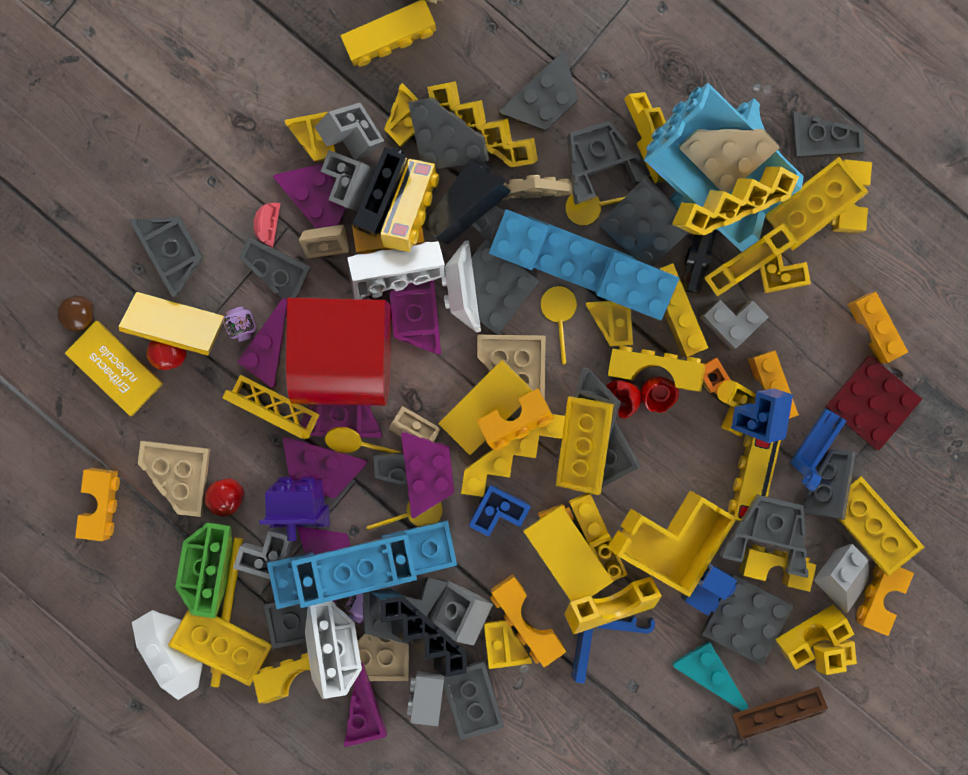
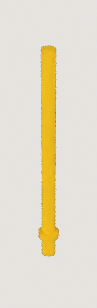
[210,537,243,687]

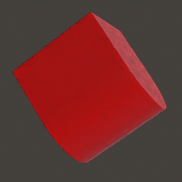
[286,298,392,406]

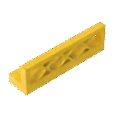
[222,375,320,439]

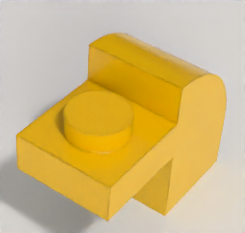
[813,640,857,675]

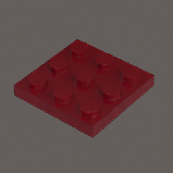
[825,355,922,451]

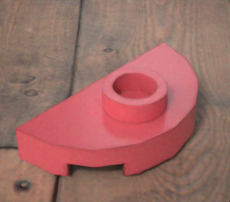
[254,203,281,248]

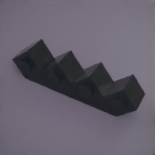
[369,588,467,678]

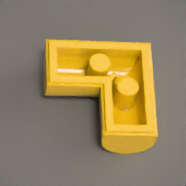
[760,254,811,294]
[717,380,756,437]

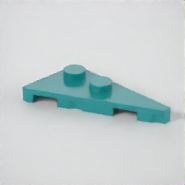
[672,641,749,711]

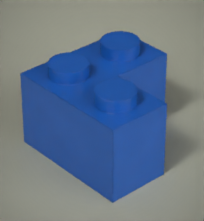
[731,388,793,443]
[469,483,531,537]
[681,563,737,616]

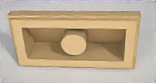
[299,225,349,259]
[389,406,441,442]

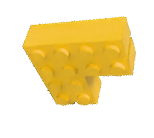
[607,491,737,597]

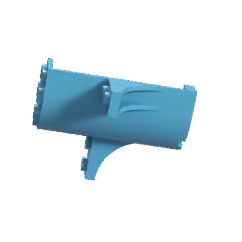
[644,83,804,252]

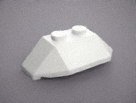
[442,240,481,333]
[305,601,362,699]
[132,610,203,700]

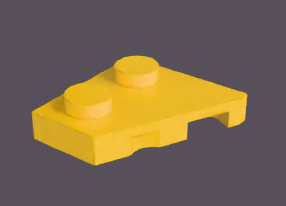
[384,83,418,148]
[285,112,336,162]
[586,301,633,347]
[484,619,532,669]

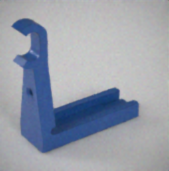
[790,408,846,492]
[572,615,655,684]

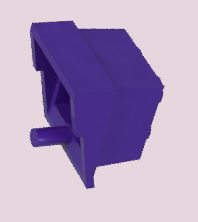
[259,476,330,541]

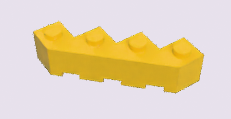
[427,81,538,167]
[672,167,799,235]
[461,414,565,497]

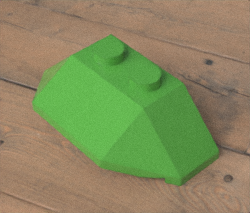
[175,522,233,618]

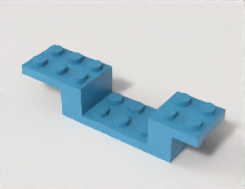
[489,209,680,320]
[267,520,457,609]

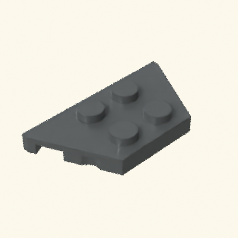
[499,52,578,132]
[130,217,204,298]
[557,367,621,451]

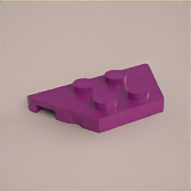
[273,164,347,229]
[390,280,442,355]
[294,404,383,438]
[401,431,455,518]
[283,436,368,499]
[297,527,351,603]

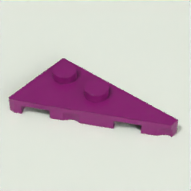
[237,298,287,388]
[344,662,387,747]

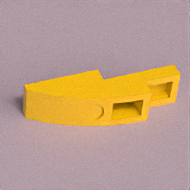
[624,92,667,183]
[569,493,628,582]

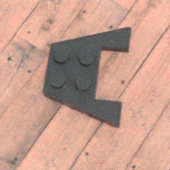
[567,121,652,205]
[720,494,809,578]
[362,577,447,644]

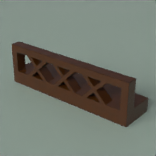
[732,686,828,741]

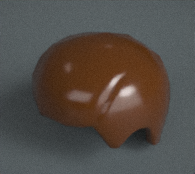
[58,295,94,332]

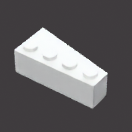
[347,241,445,299]

